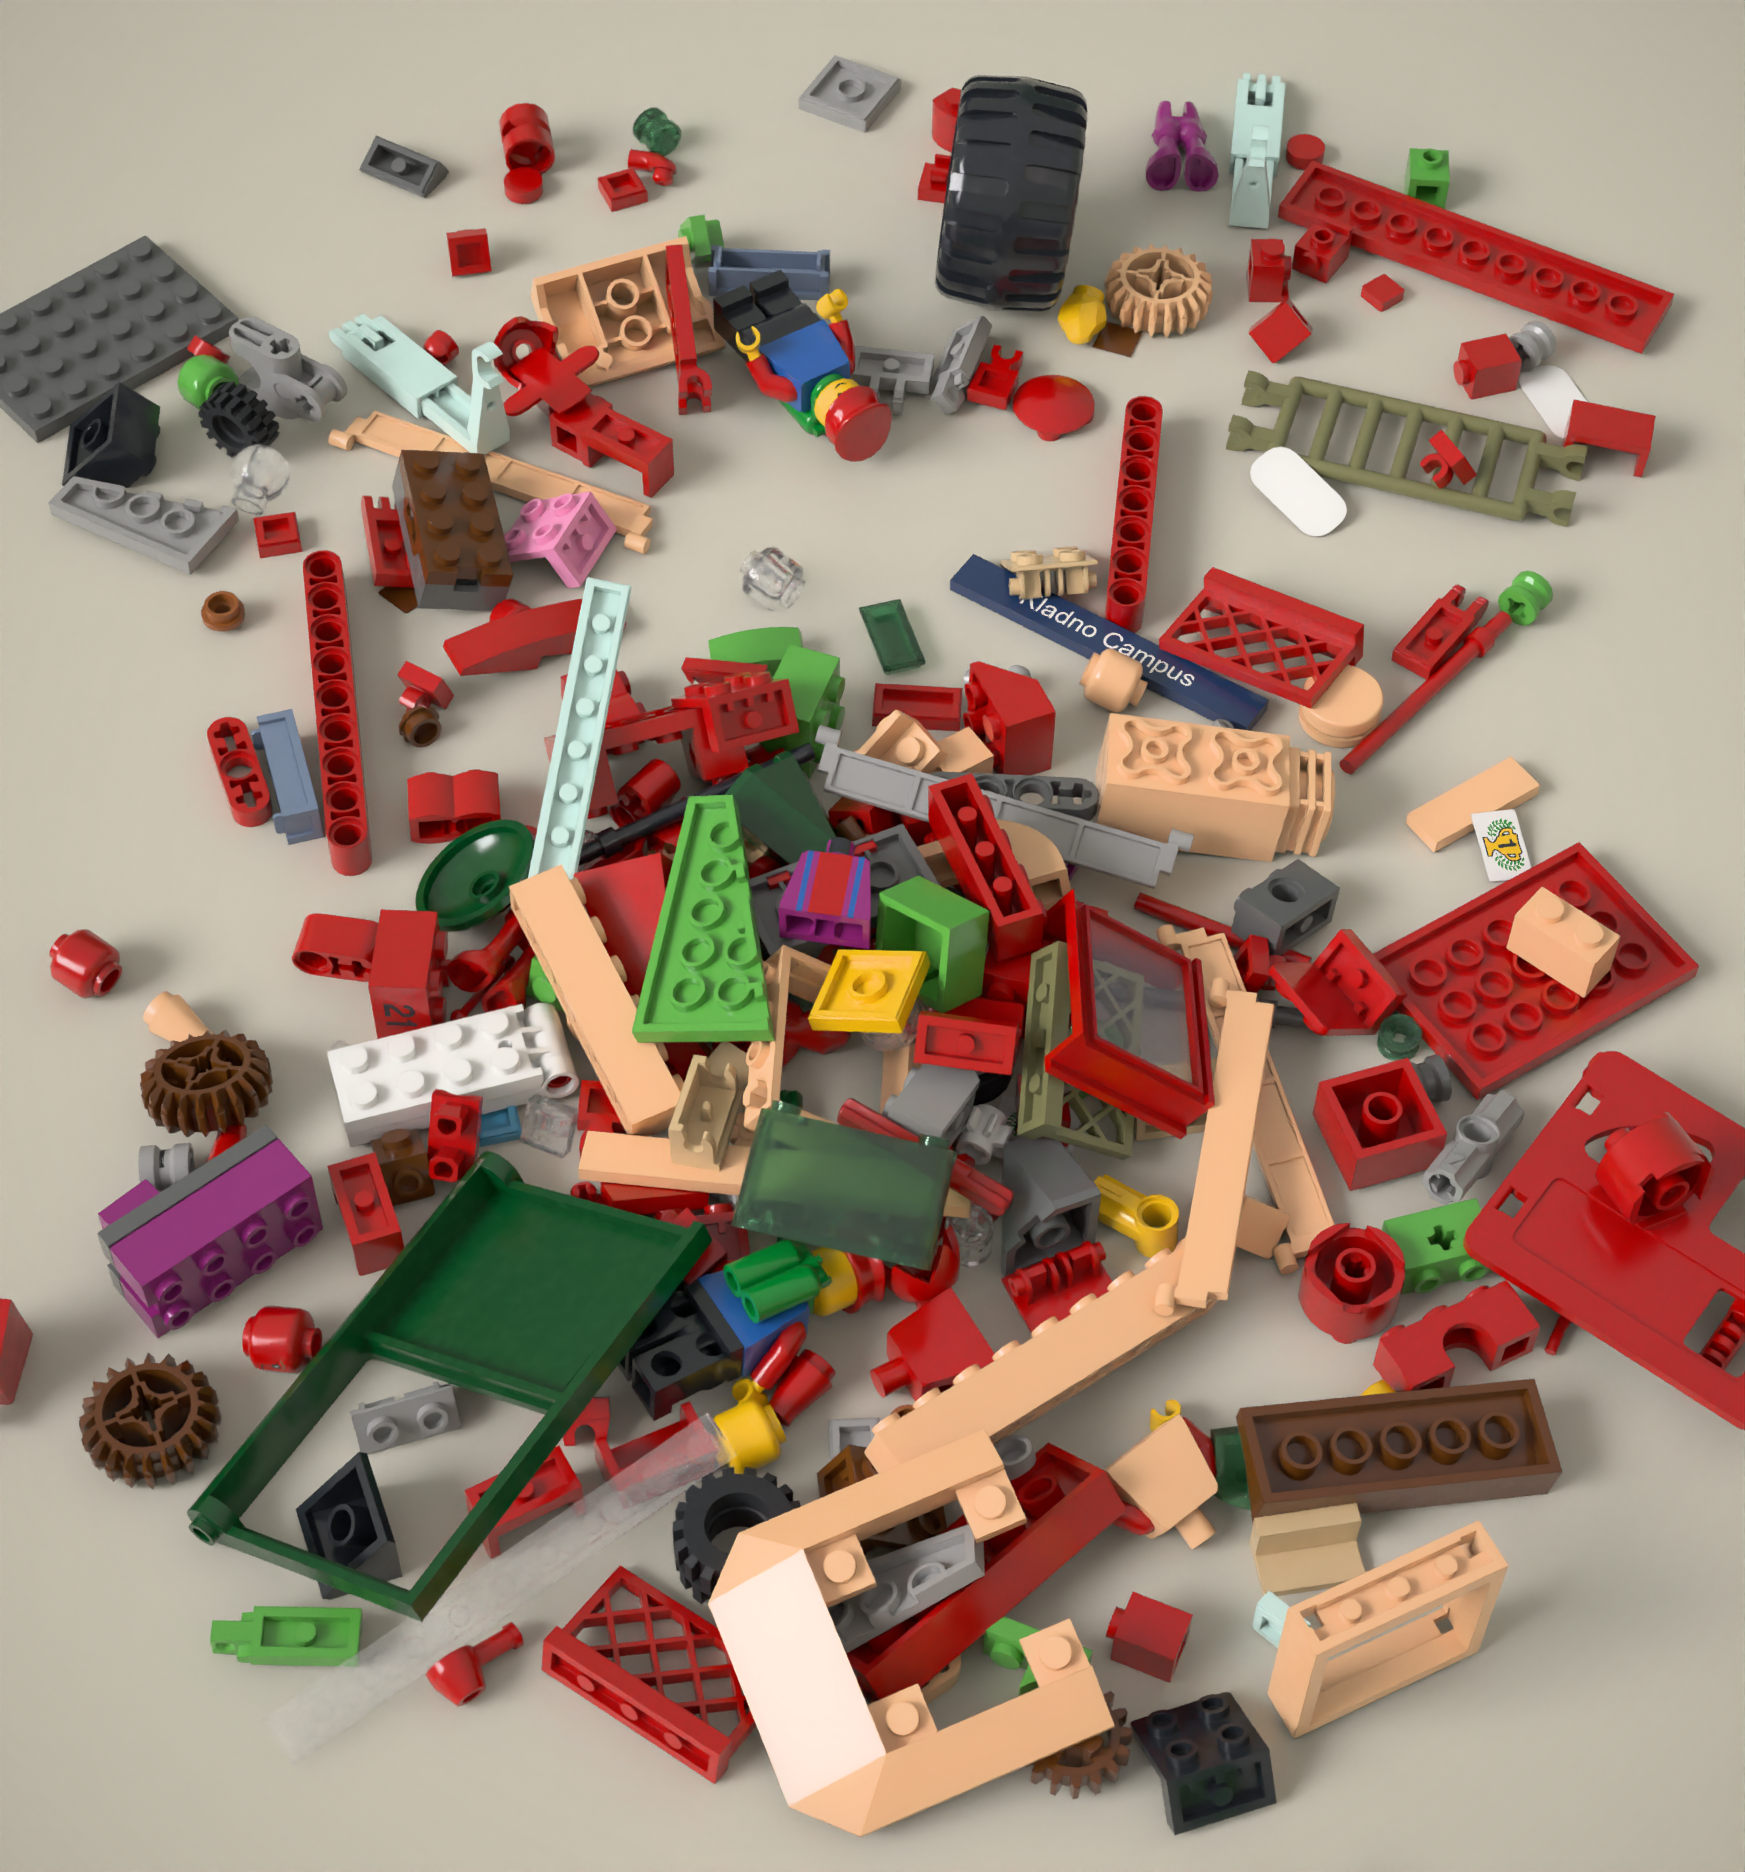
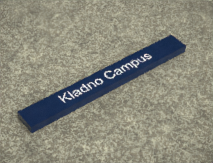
[950,554,1269,731]

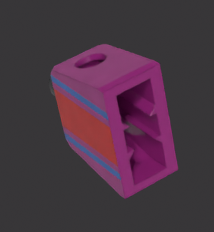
[779,837,871,949]

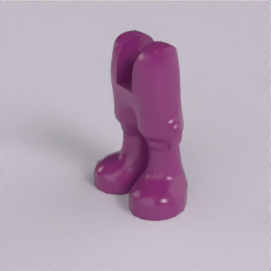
[1145,101,1219,191]

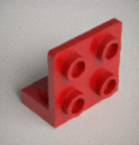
[671,672,799,753]

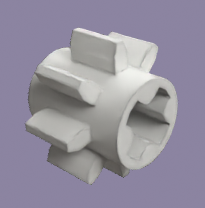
[953,1104,1013,1165]

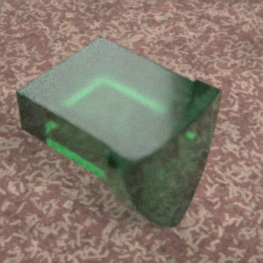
[1210,1426,1251,1510]

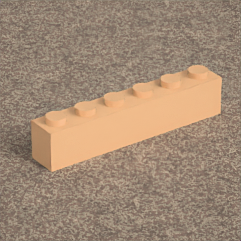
[509,864,684,1137]

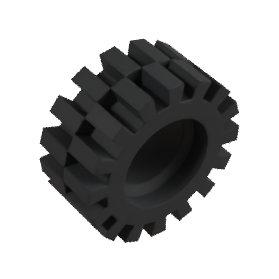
[198,382,280,462]

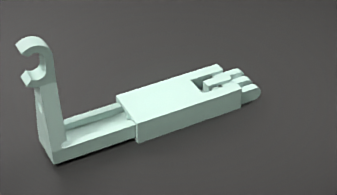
[1229,73,1285,229]
[329,314,510,455]

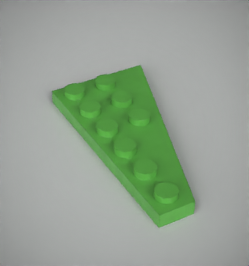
[632,795,775,1043]

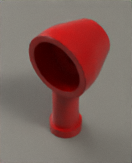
[426,1622,524,1707]

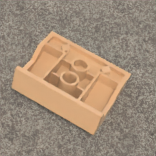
[530,236,726,387]

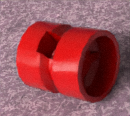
[499,103,555,174]

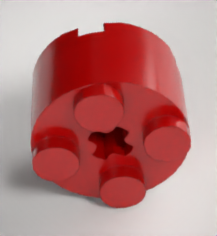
[1595,1112,1715,1231]
[1298,1223,1405,1344]

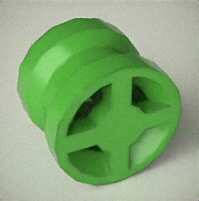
[1498,571,1553,626]

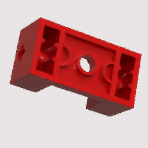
[544,705,749,819]

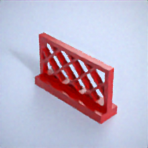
[1159,567,1364,709]
[541,1565,757,1784]

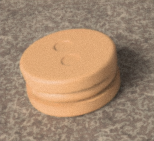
[1298,665,1384,748]

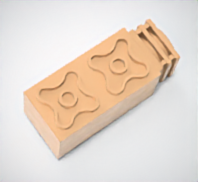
[1093,713,1336,862]

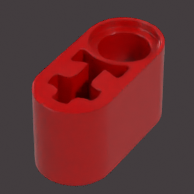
[608,758,681,828]
[292,913,378,982]

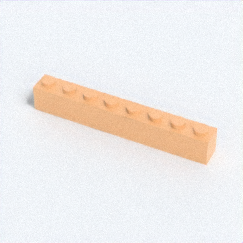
[864,1246,1218,1473]

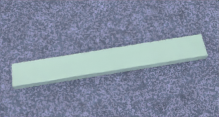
[528,577,632,880]

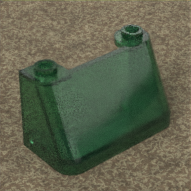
[731,1100,957,1271]

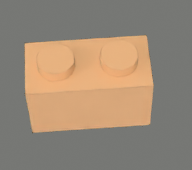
[1507,887,1621,998]

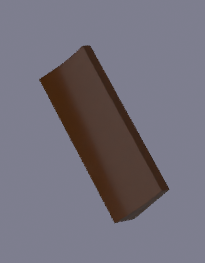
[1236,1379,1562,1526]

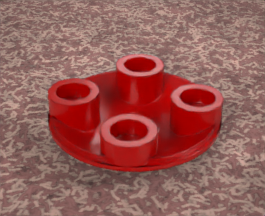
[1013,375,1095,442]

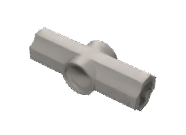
[1422,1090,1524,1205]

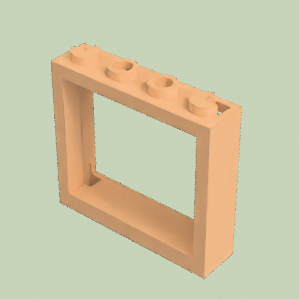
[743,945,927,1161]
[1267,1520,1509,1739]

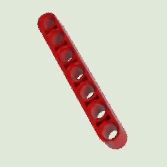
[1104,396,1163,633]

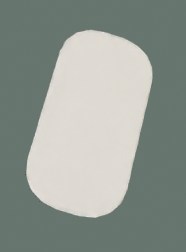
[1519,365,1587,439]
[1250,447,1347,537]

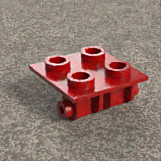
[1001,1240,1113,1333]

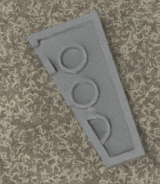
[48,476,239,575]
[827,1524,985,1653]

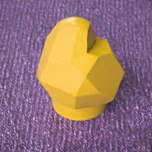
[1057,285,1107,345]

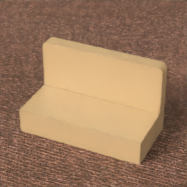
[1249,1503,1365,1596]

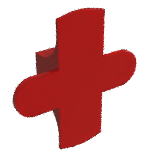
[503,346,599,417]

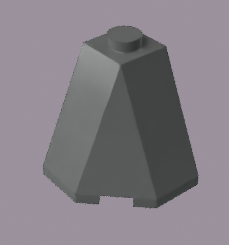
[1001,1136,1101,1277]

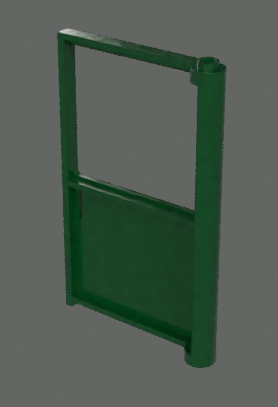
[187,1151,713,1622]

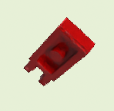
[1391,584,1489,680]

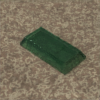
[859,599,925,675]

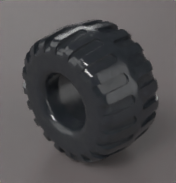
[935,75,1088,312]

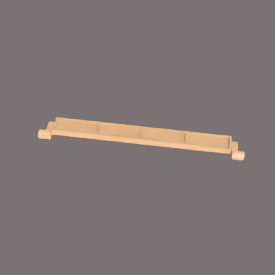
[328,410,653,554]
[1156,924,1335,1274]
[1154,978,1275,1316]

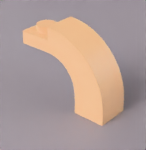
[917,819,1071,910]

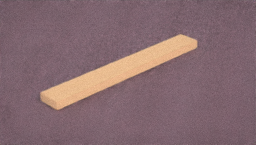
[578,1131,972,1218]

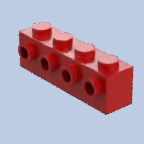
[928,773,1048,961]

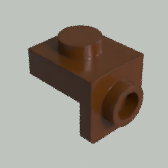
[370,1128,435,1206]

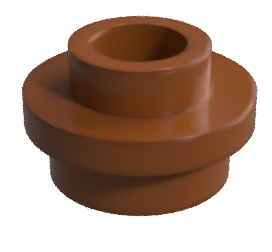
[201,591,245,632]

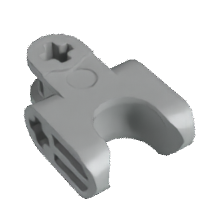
[229,317,348,422]

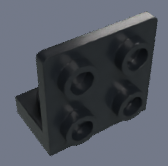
[1130,1692,1277,1835]

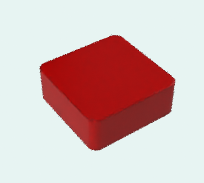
[1361,274,1405,312]

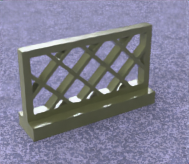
[1017,941,1143,1160]

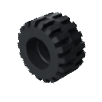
[673,1467,801,1604]

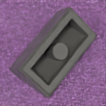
[359,136,449,198]

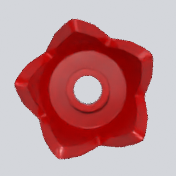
[493,316,560,390]
[885,1226,960,1309]

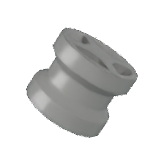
[1509,321,1557,372]

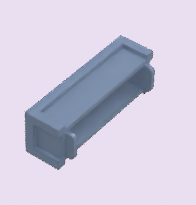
[708,245,830,301]
[251,709,324,845]

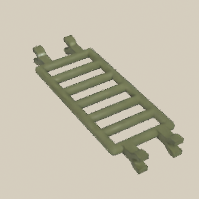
[1226,370,1588,527]

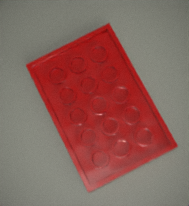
[1373,842,1699,1100]

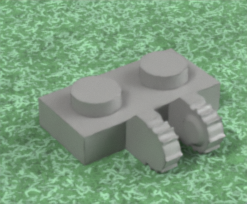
[850,346,934,415]

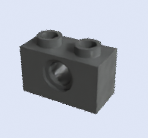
[1231,859,1340,956]

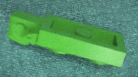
[210,1606,363,1667]

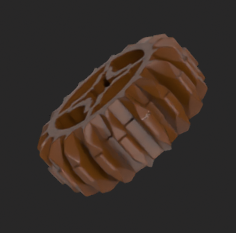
[140,1030,273,1138]
[79,1352,222,1489]

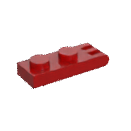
[361,495,414,588]

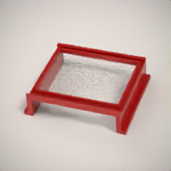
[1043,888,1215,1139]

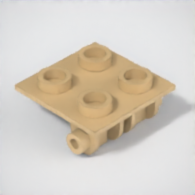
[1000,546,1098,599]

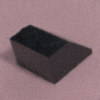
[62,382,161,488]

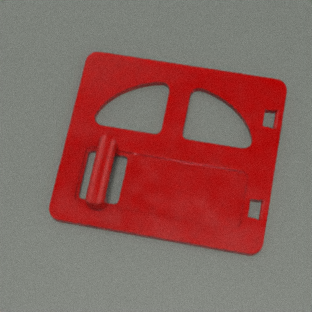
[1463,1051,1745,1430]

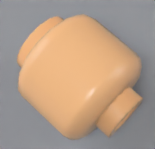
[1079,648,1148,713]

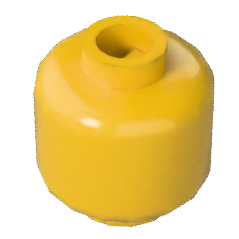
[708,1400,787,1474]

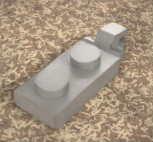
[931,316,992,415]

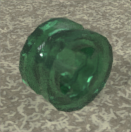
[1377,1014,1422,1061]

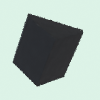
[296,1452,403,1600]

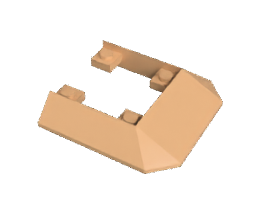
[708,1428,1115,1838]

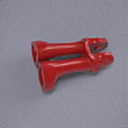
[447,909,535,1013]

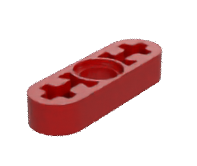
[207,717,273,827]

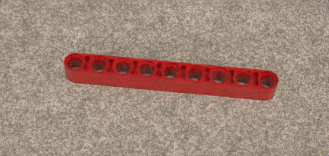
[303,550,372,876]

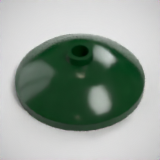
[415,819,535,932]

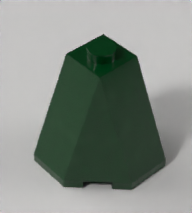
[725,750,839,867]

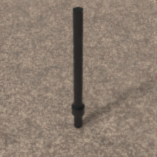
[578,743,816,867]

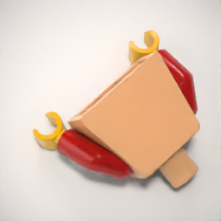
[1104,1399,1219,1549]

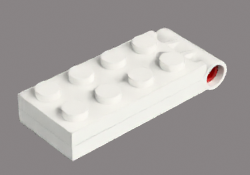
[327,1003,579,1147]

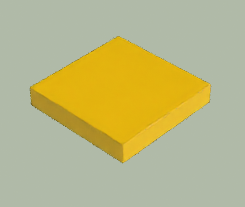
[808,949,931,1033]

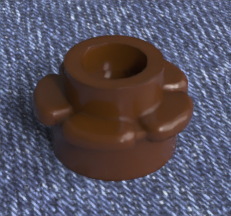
[399,706,442,748]

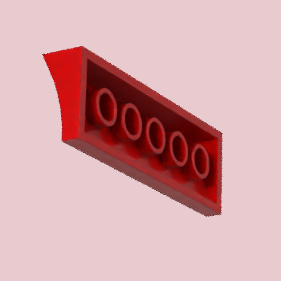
[846,1442,1127,1702]

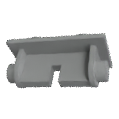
[350,1381,461,1454]

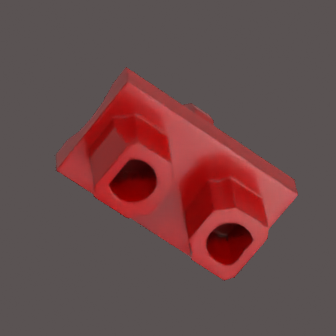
[427,1089,483,1183]

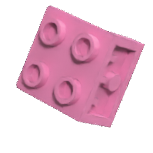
[504,491,617,588]

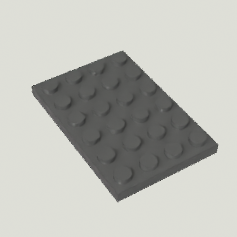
[0,235,239,443]

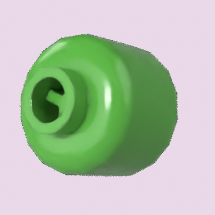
[177,354,239,410]

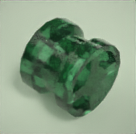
[633,107,681,156]

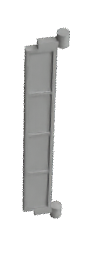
[815,725,1194,889]

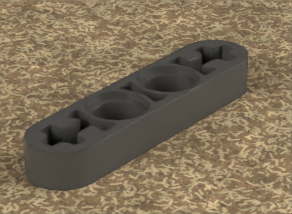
[931,771,1099,821]

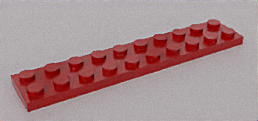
[1278,160,1674,354]

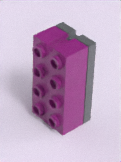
[97,1125,323,1338]

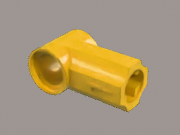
[1094,1174,1179,1258]

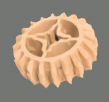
[1105,244,1213,338]

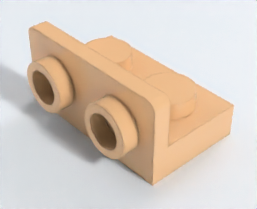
[854,710,949,774]

